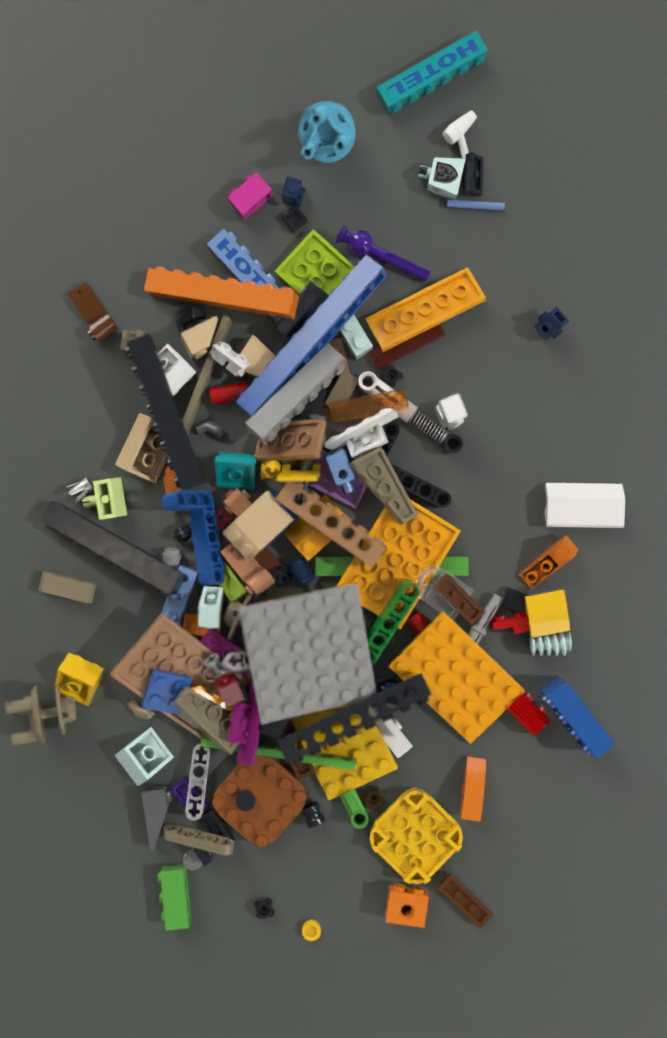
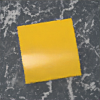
[525,590,570,637]

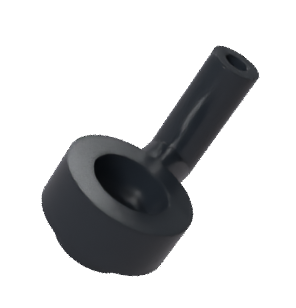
[176,306,207,335]

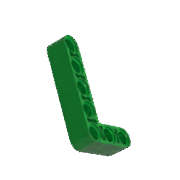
[366,579,419,665]

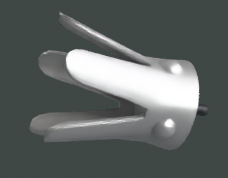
[65,477,96,503]

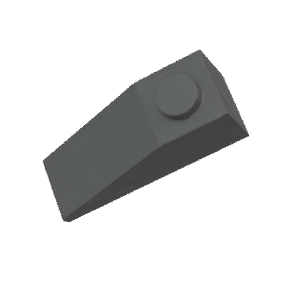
[141,785,172,851]

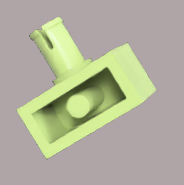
[82,477,127,520]

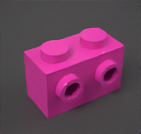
[228,172,273,221]

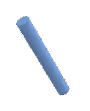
[447,199,505,211]

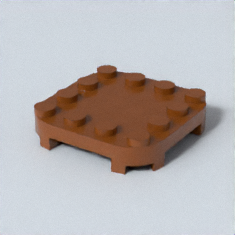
[212,755,306,847]

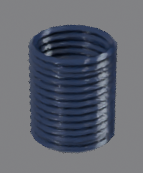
[287,557,316,588]

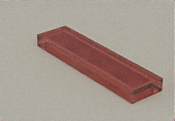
[369,324,446,370]

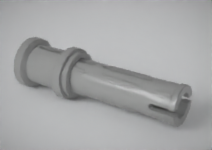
[468,593,504,644]
[204,653,249,703]

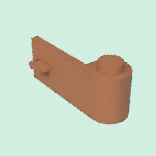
[220,543,275,597]

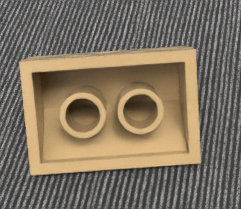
[115,413,169,484]

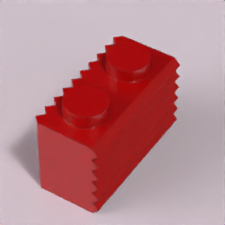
[506,692,550,737]

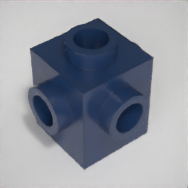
[534,307,569,341]

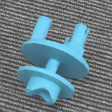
[298,101,356,163]

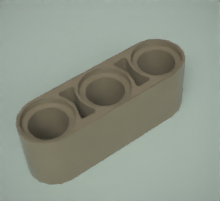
[38,571,97,603]

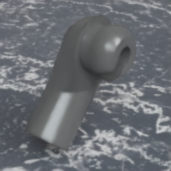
[195,420,224,438]

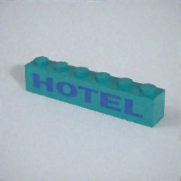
[376,30,488,115]

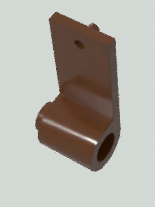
[67,281,118,342]

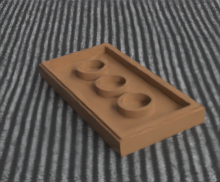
[254,419,326,462]

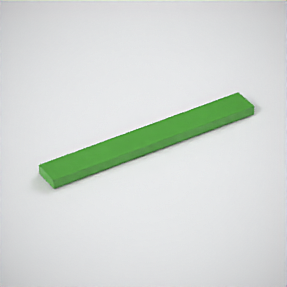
[316,557,469,576]
[201,735,357,770]

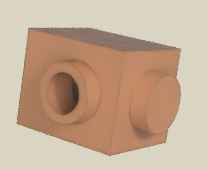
[223,488,253,517]

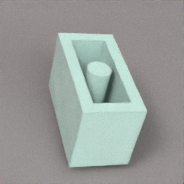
[339,315,373,360]
[199,586,223,628]

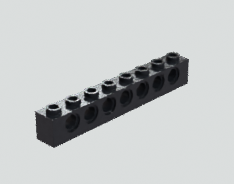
[277,673,432,765]

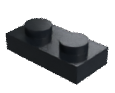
[464,152,483,197]
[198,808,236,841]

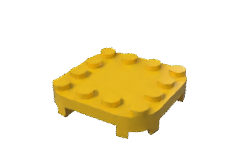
[369,787,463,884]

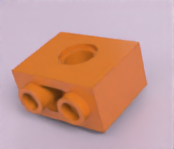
[385,883,429,928]

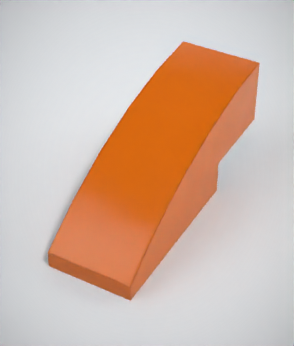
[459,756,486,822]

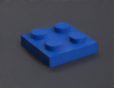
[142,668,192,715]

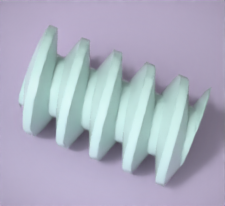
[529,632,572,656]

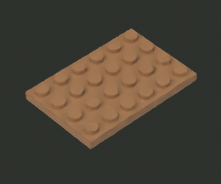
[111,613,251,740]

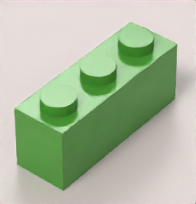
[158,864,191,930]

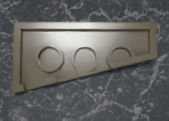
[349,447,418,525]
[173,687,239,755]

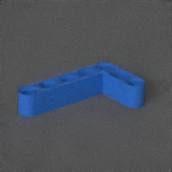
[162,490,225,587]

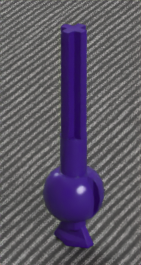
[336,225,431,282]

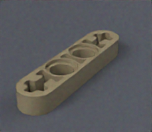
[162,824,234,855]

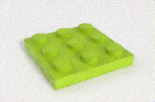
[275,229,355,296]

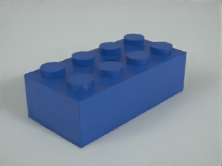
[540,677,615,759]

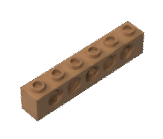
[275,481,386,568]

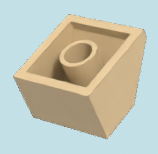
[180,316,218,360]

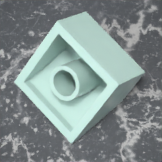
[115,727,174,786]

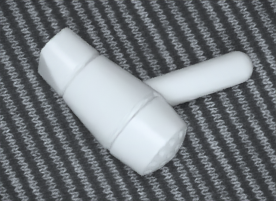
[443,110,477,159]

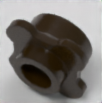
[362,786,385,809]

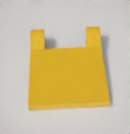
[277,464,322,481]

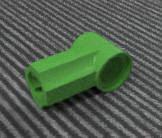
[340,789,368,829]

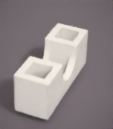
[434,393,468,430]

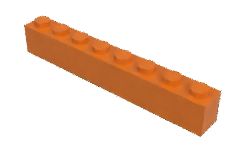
[144,266,299,319]

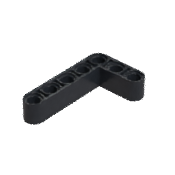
[372,421,451,508]

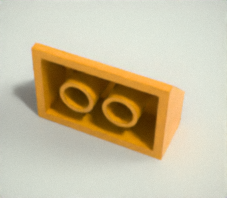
[283,494,343,561]

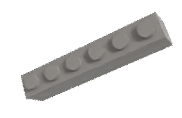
[246,343,345,445]

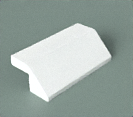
[544,483,625,528]

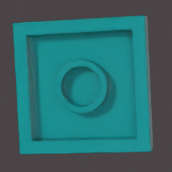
[215,452,257,490]

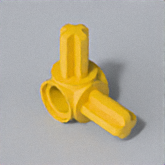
[260,461,281,481]

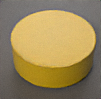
[302,919,321,941]

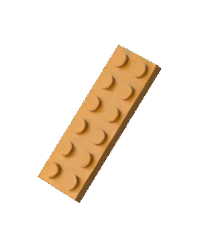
[365,267,486,352]

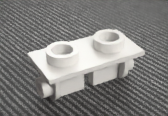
[210,341,251,377]

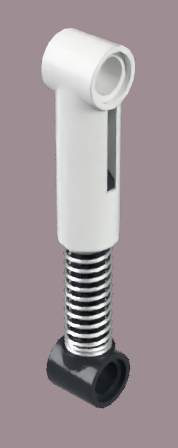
[358,371,463,455]

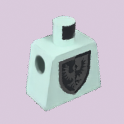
[418,157,465,200]

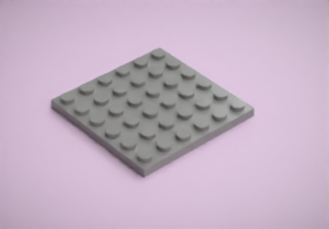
[239,583,376,724]

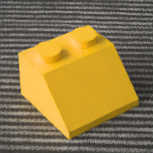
[54,653,104,706]

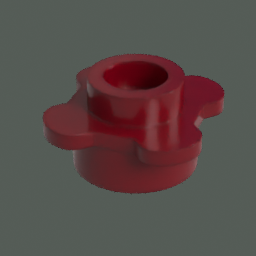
[215,507,233,530]

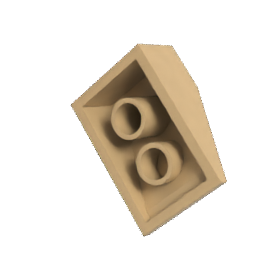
[223,491,294,562]

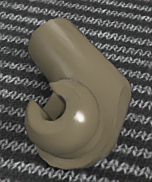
[127,699,155,720]

